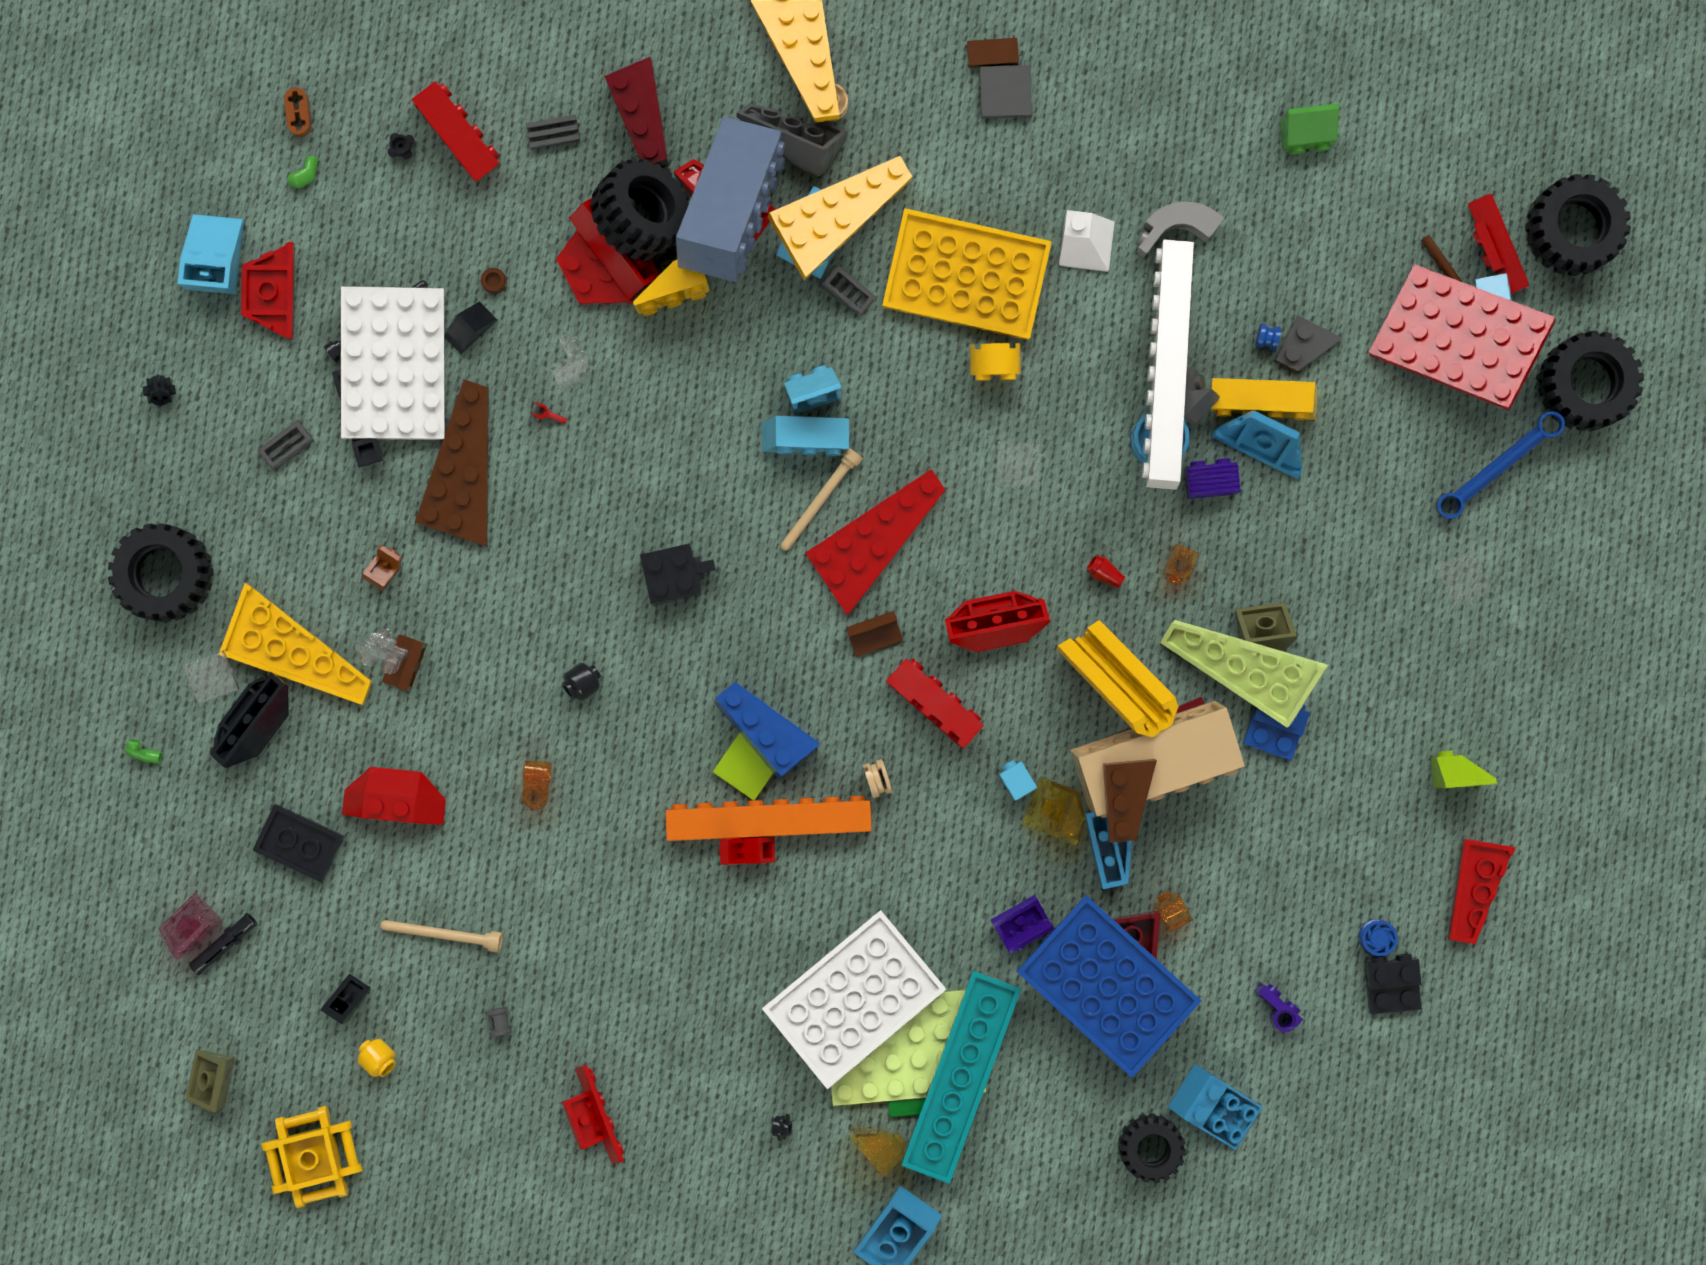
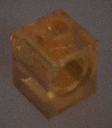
[1162,544,1199,585]
[1153,890,1193,932]

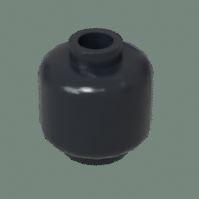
[562,663,601,700]

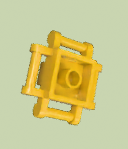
[261,1106,363,1209]

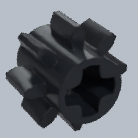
[142,374,176,407]

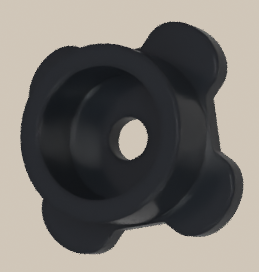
[388,133,415,160]
[772,1114,792,1141]

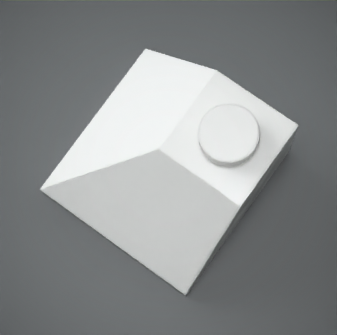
[1059,210,1115,272]

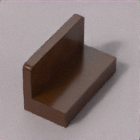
[846,611,903,657]
[382,635,427,692]

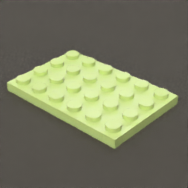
[831,990,986,1106]

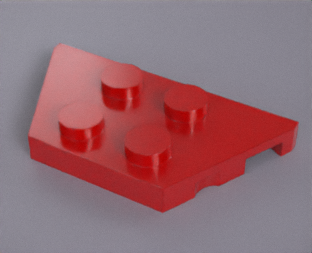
[556,230,634,305]
[241,242,295,340]

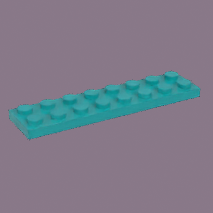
[901,970,1021,1184]

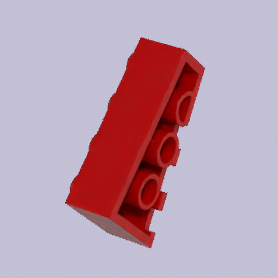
[411,81,500,183]
[886,658,984,749]

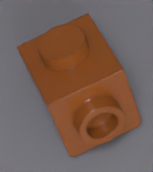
[362,545,402,591]

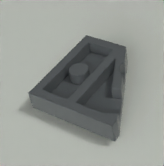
[1274,315,1341,373]

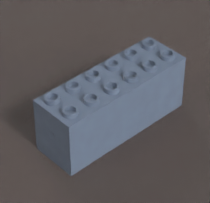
[676,116,785,282]

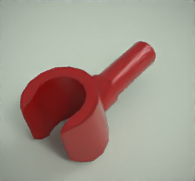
[530,402,567,424]

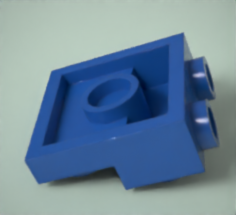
[1242,705,1310,761]

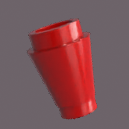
[1086,554,1125,589]

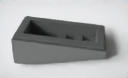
[819,264,876,316]

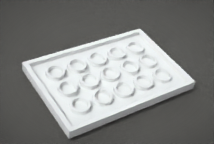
[341,286,444,440]
[762,910,946,1090]

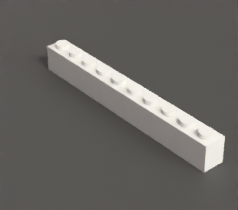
[1142,239,1194,490]

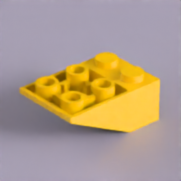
[633,260,710,316]

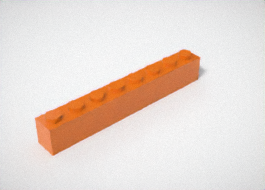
[666,795,872,841]

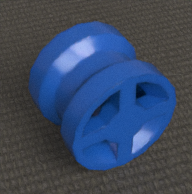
[1255,323,1281,352]

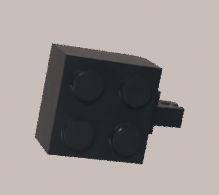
[640,543,716,606]

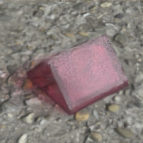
[158,893,223,959]

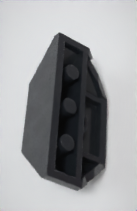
[210,672,289,768]

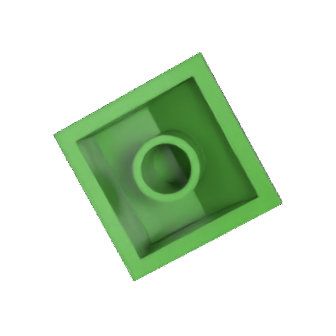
[1279,103,1339,154]

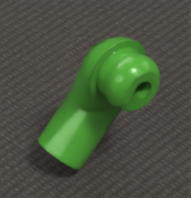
[287,156,319,188]
[125,739,163,764]

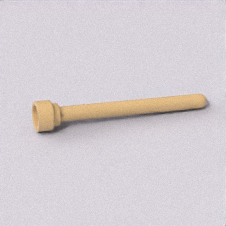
[781,448,863,551]
[380,920,503,953]

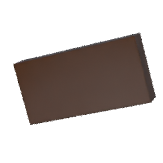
[967,38,1019,68]

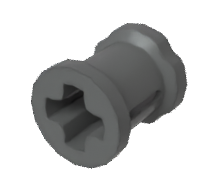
[485,1007,512,1037]

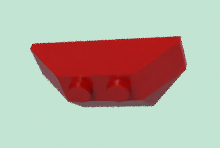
[945,591,1050,652]
[342,767,446,825]

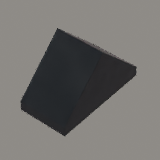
[444,301,497,354]
[321,974,370,1024]

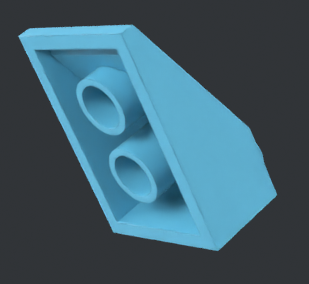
[784,365,842,415]

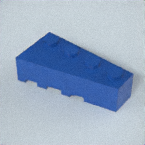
[714,682,820,780]

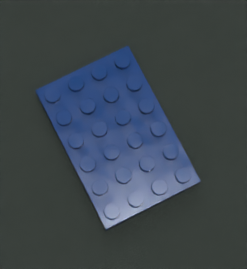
[1016,895,1202,1078]

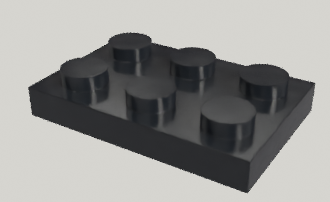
[253,804,345,883]

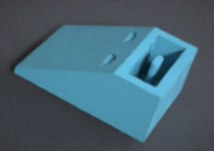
[177,214,244,294]

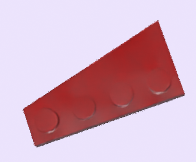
[1448,838,1516,944]

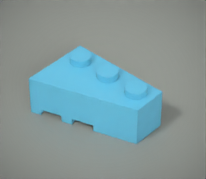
[762,416,849,456]

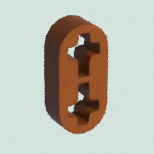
[284,87,312,137]

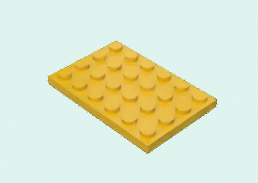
[882,208,1052,341]

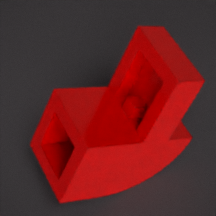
[719,837,775,865]

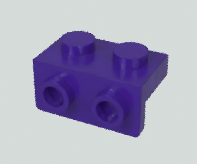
[991,895,1054,954]

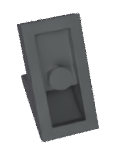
[1184,367,1220,424]

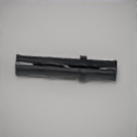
[188,913,258,975]

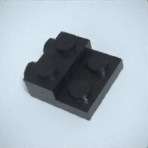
[1364,954,1422,1014]

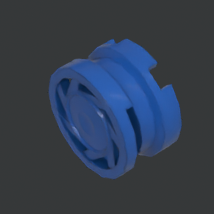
[1358,919,1398,956]

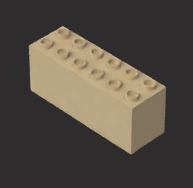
[1070,701,1245,818]

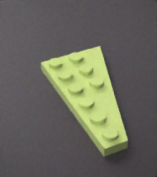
[1160,620,1329,728]

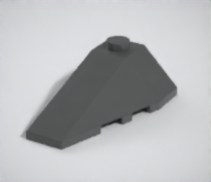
[736,103,848,176]

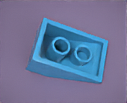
[853,1186,942,1265]

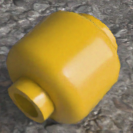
[357,1039,396,1077]

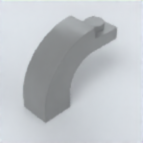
[1136,202,1224,258]

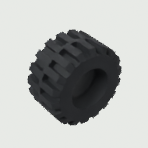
[1118,1113,1186,1183]

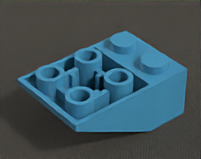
[1168,1064,1263,1150]

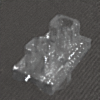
[355,628,408,674]

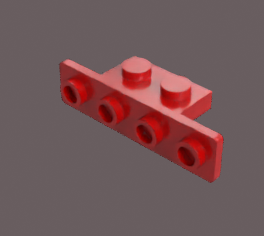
[1468,194,1530,294]
[561,1065,624,1164]

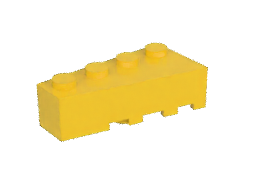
[1210,378,1318,420]

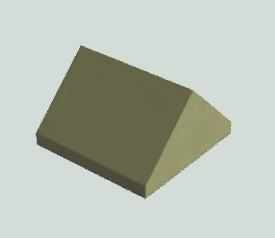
[185,1049,235,1112]

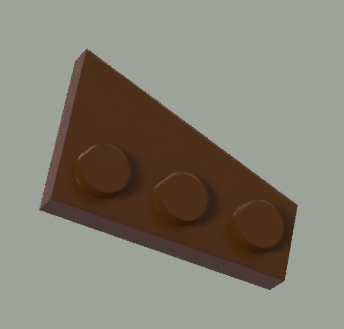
[1103,759,1157,843]

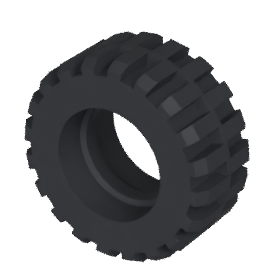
[591,159,689,261]
[1525,174,1631,276]
[1538,331,1644,431]
[108,523,214,622]

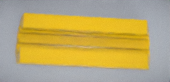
[1057,620,1179,738]

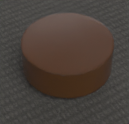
[481,268,507,294]

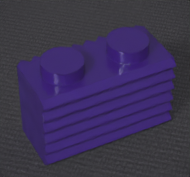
[1184,458,1241,499]

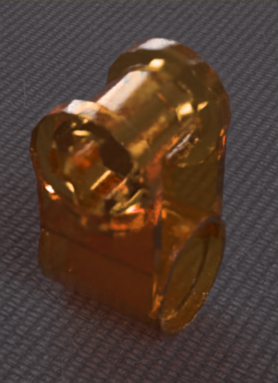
[523,760,552,810]

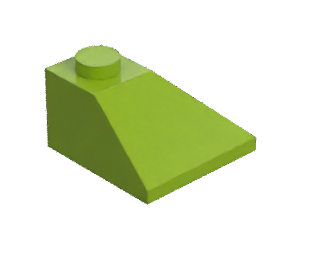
[1431,750,1497,788]

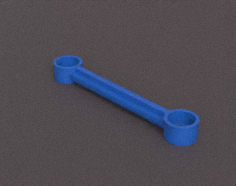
[1436,412,1565,518]

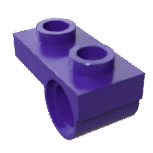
[1254,983,1304,1032]

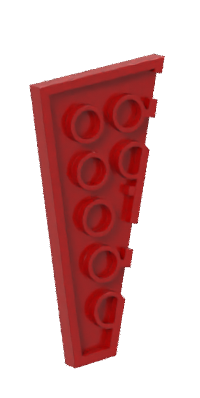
[805,469,945,616]

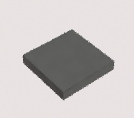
[980,65,1032,119]

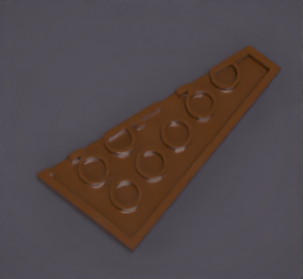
[415,379,489,547]

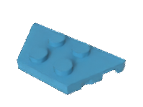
[1211,410,1303,480]

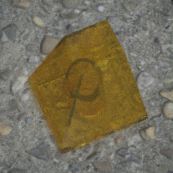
[1022,777,1086,845]
[850,1126,907,1178]

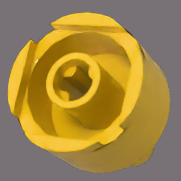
[969,343,1021,381]

